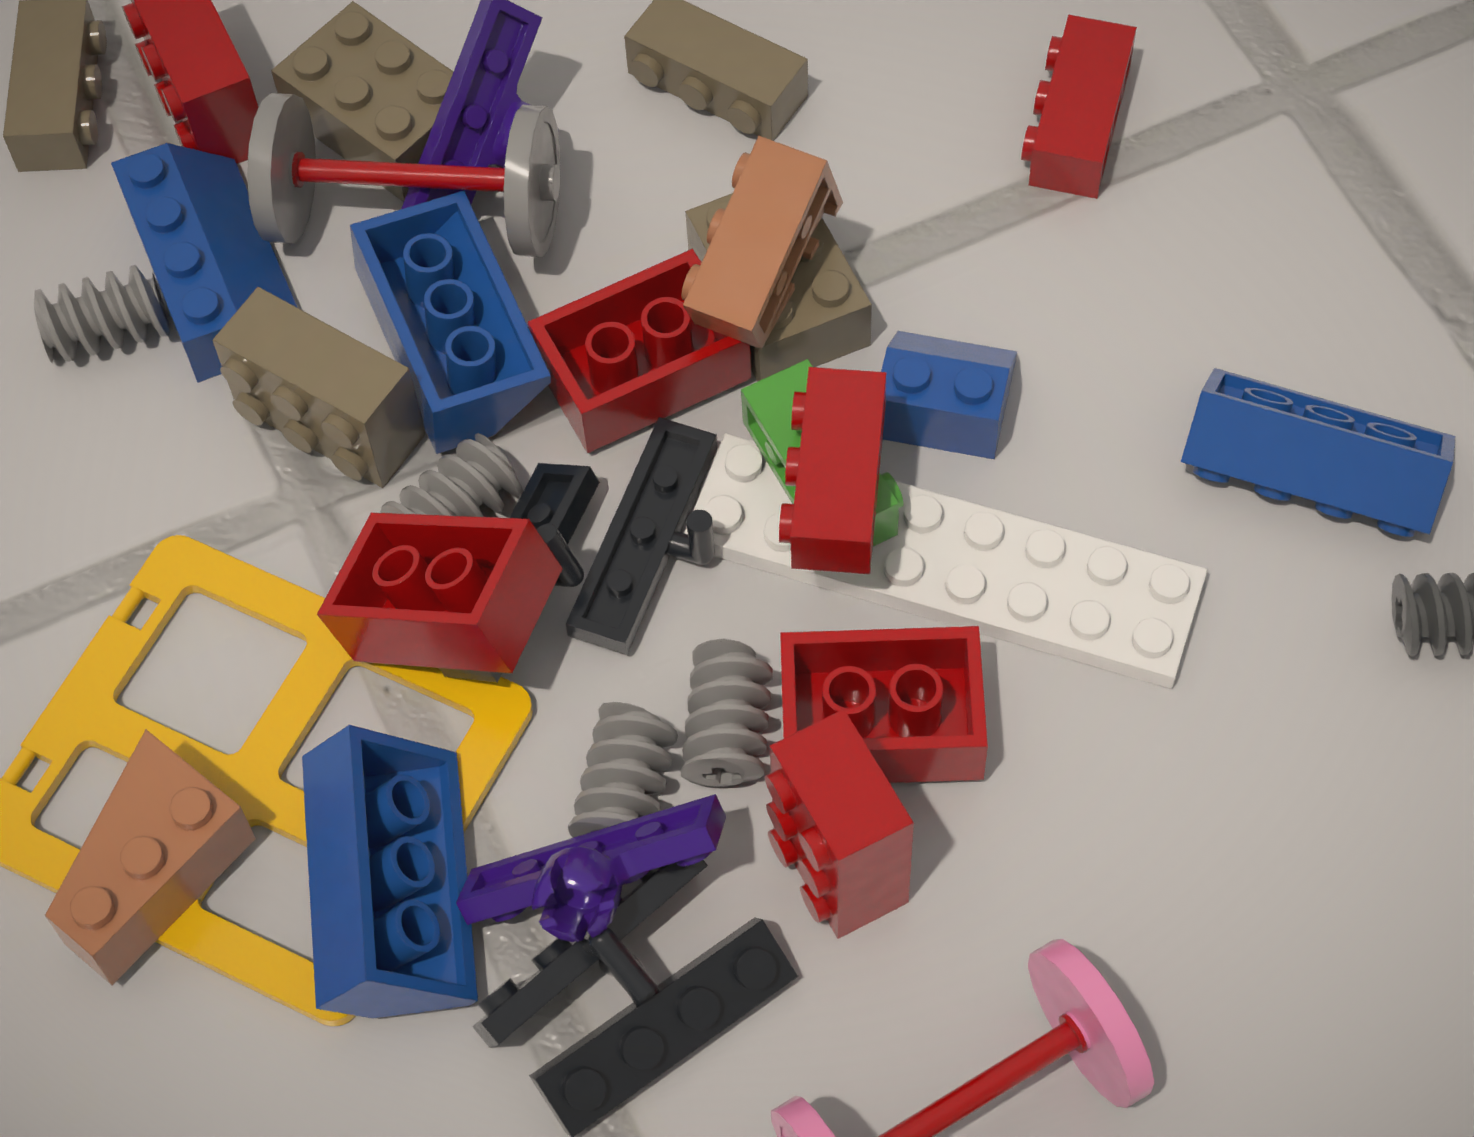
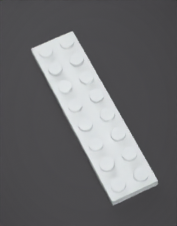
[684,433,1208,689]

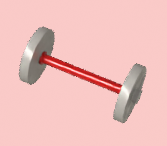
[247,93,560,257]

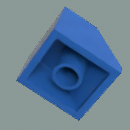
[881,331,1017,460]

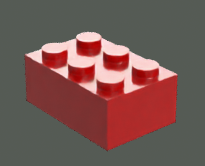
[122,0,259,164]
[527,248,751,453]
[317,512,563,673]
[780,626,988,783]
[765,709,914,939]

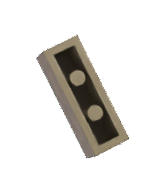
[3,0,107,172]
[624,0,808,141]

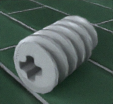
[34,265,170,363]
[380,433,523,517]
[680,638,773,787]
[568,702,678,838]

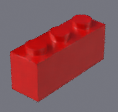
[1021,14,1137,199]
[779,367,887,574]

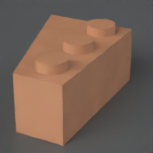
[682,135,843,349]
[45,729,256,985]

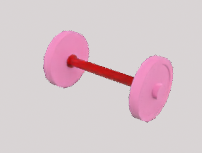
[771,939,1155,1137]

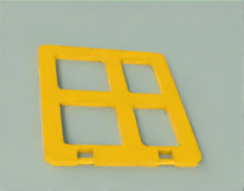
[0,535,533,1026]

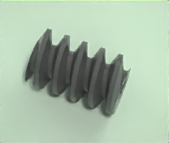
[1391,573,1474,656]

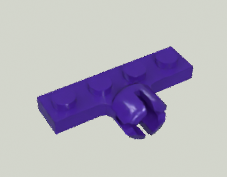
[401,0,558,209]
[456,794,726,942]

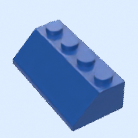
[111,143,298,383]
[350,191,551,454]
[1181,368,1456,537]
[302,725,478,1019]

